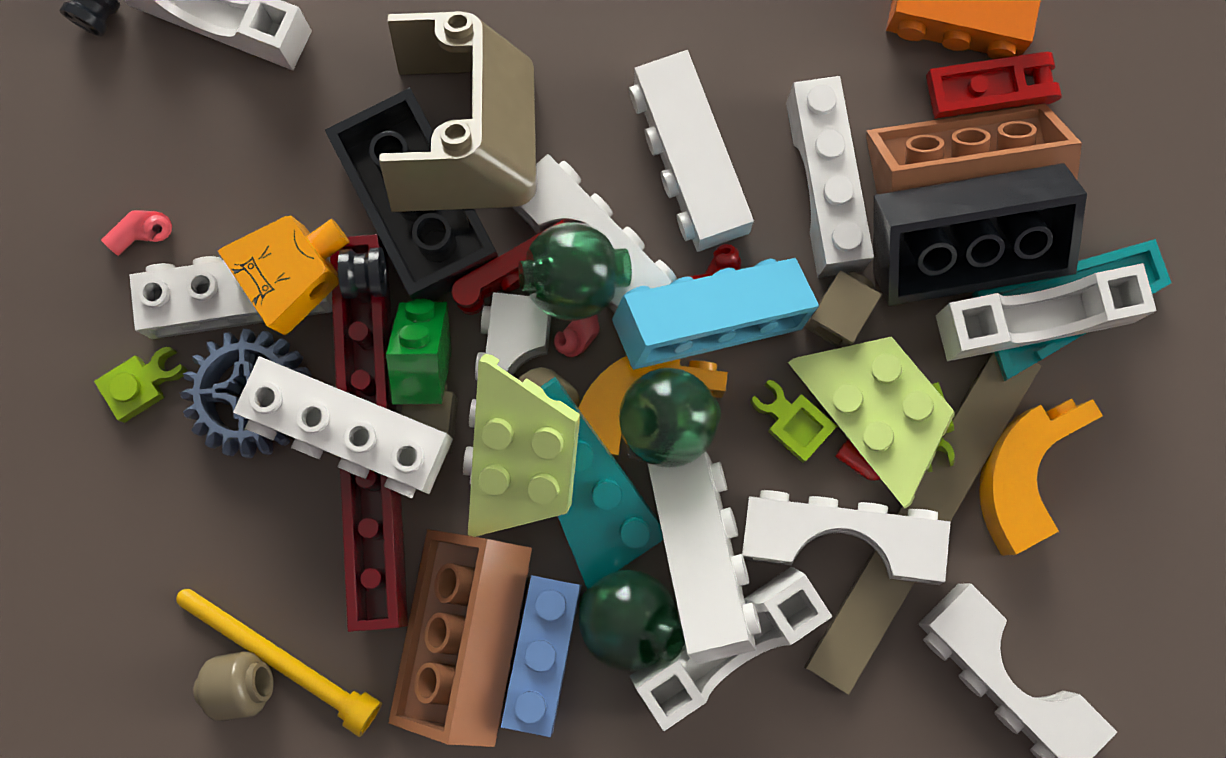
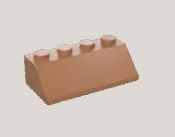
[866,103,1082,194]
[388,529,532,747]

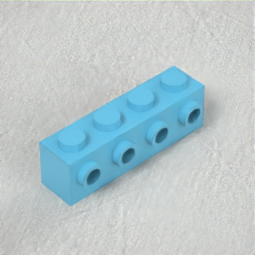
[612,258,819,370]

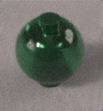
[518,222,632,321]
[619,368,721,468]
[579,570,685,671]

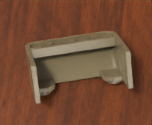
[379,11,537,212]

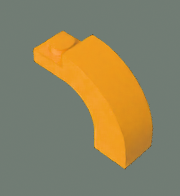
[578,356,728,460]
[979,398,1103,556]

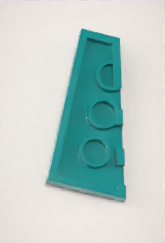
[972,239,1171,381]
[541,377,664,590]

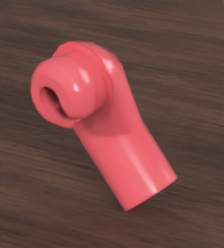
[101,210,172,256]
[554,290,600,357]

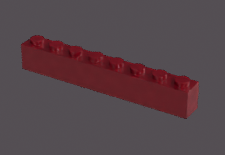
[330,234,408,632]

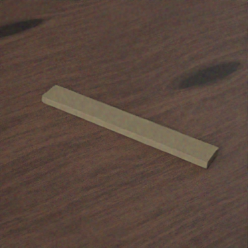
[804,352,1041,695]

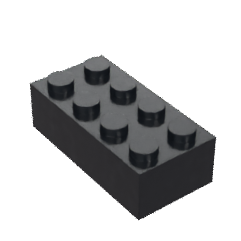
[325,88,498,301]
[873,163,1087,306]

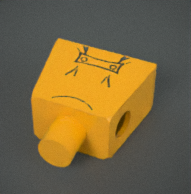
[218,215,350,335]

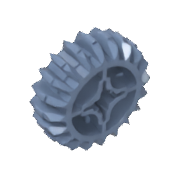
[180,329,312,458]

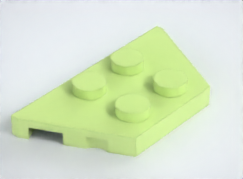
[788,336,955,509]
[468,354,580,537]

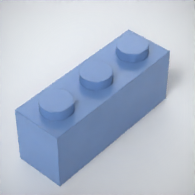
[501,575,582,737]

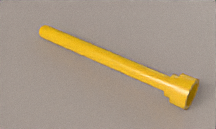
[176,589,382,737]

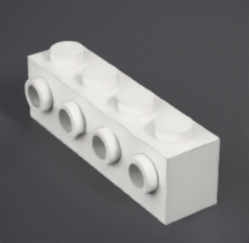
[629,50,754,252]
[129,256,333,339]
[233,356,453,498]
[648,448,761,664]

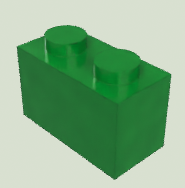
[386,299,452,404]

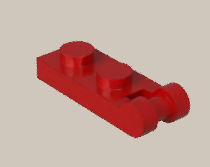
[926,52,1062,119]
[452,220,574,315]

